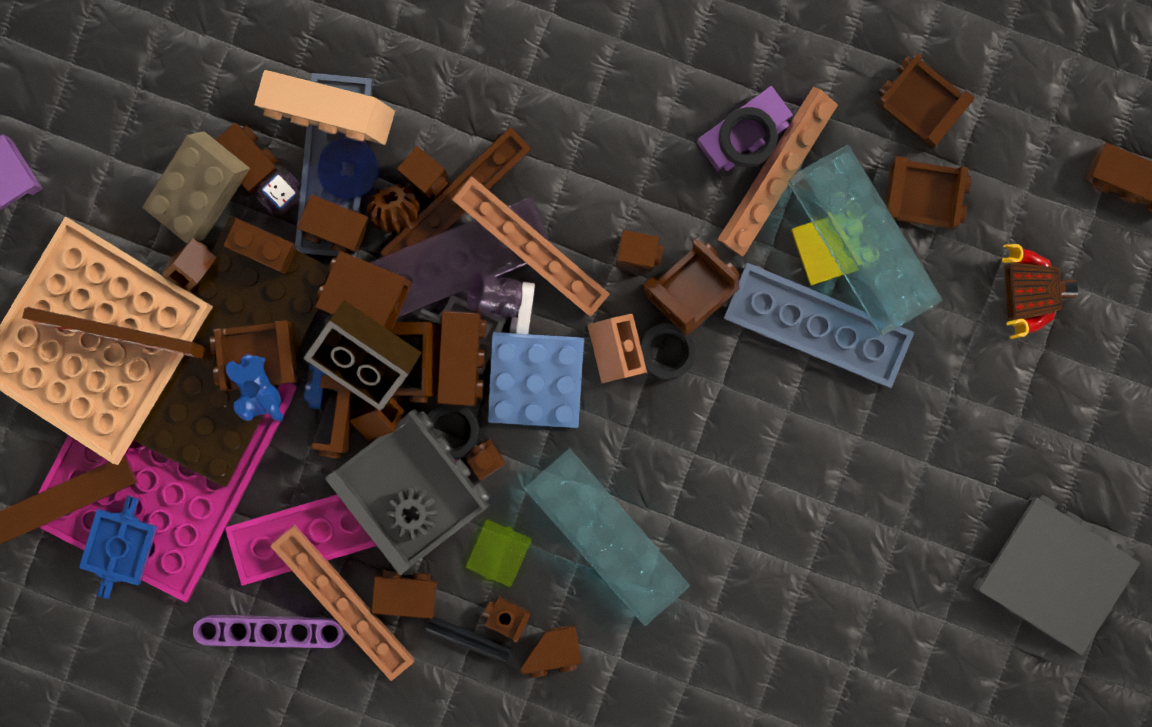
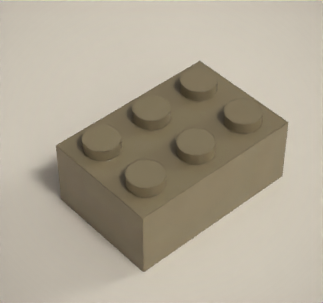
[142,131,251,243]

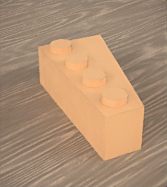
[254,70,395,145]

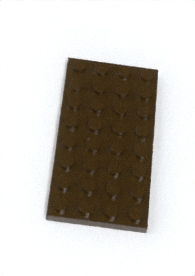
[133,216,329,488]

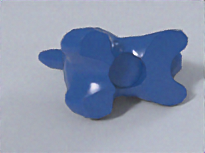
[226,354,283,421]

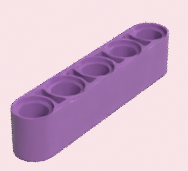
[193,615,346,648]

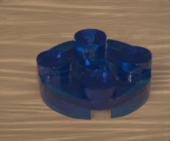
[317,138,379,200]

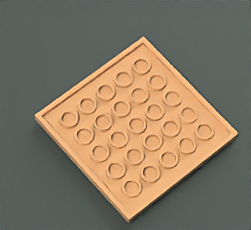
[0,217,213,465]

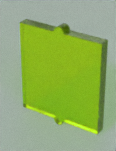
[465,519,532,587]

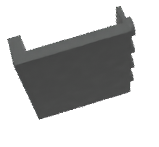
[325,409,490,575]
[973,495,1140,656]

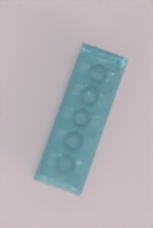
[788,144,943,337]
[524,448,690,626]

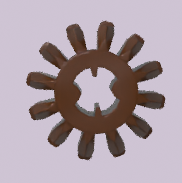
[367,183,420,234]

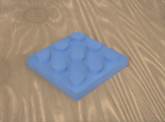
[488,332,584,428]

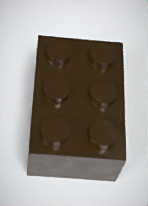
[303,300,421,411]

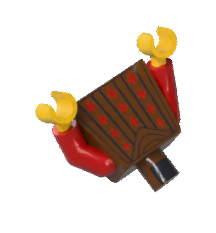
[1002,244,1078,339]

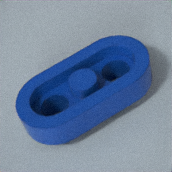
[304,363,328,410]

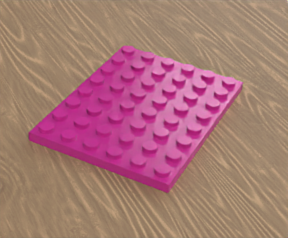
[38,383,299,603]

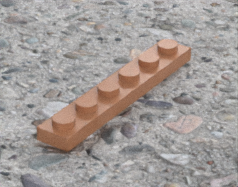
[718,87,838,257]
[451,176,610,317]
[270,524,415,681]

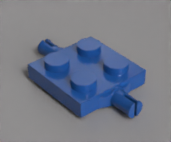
[79,495,158,599]

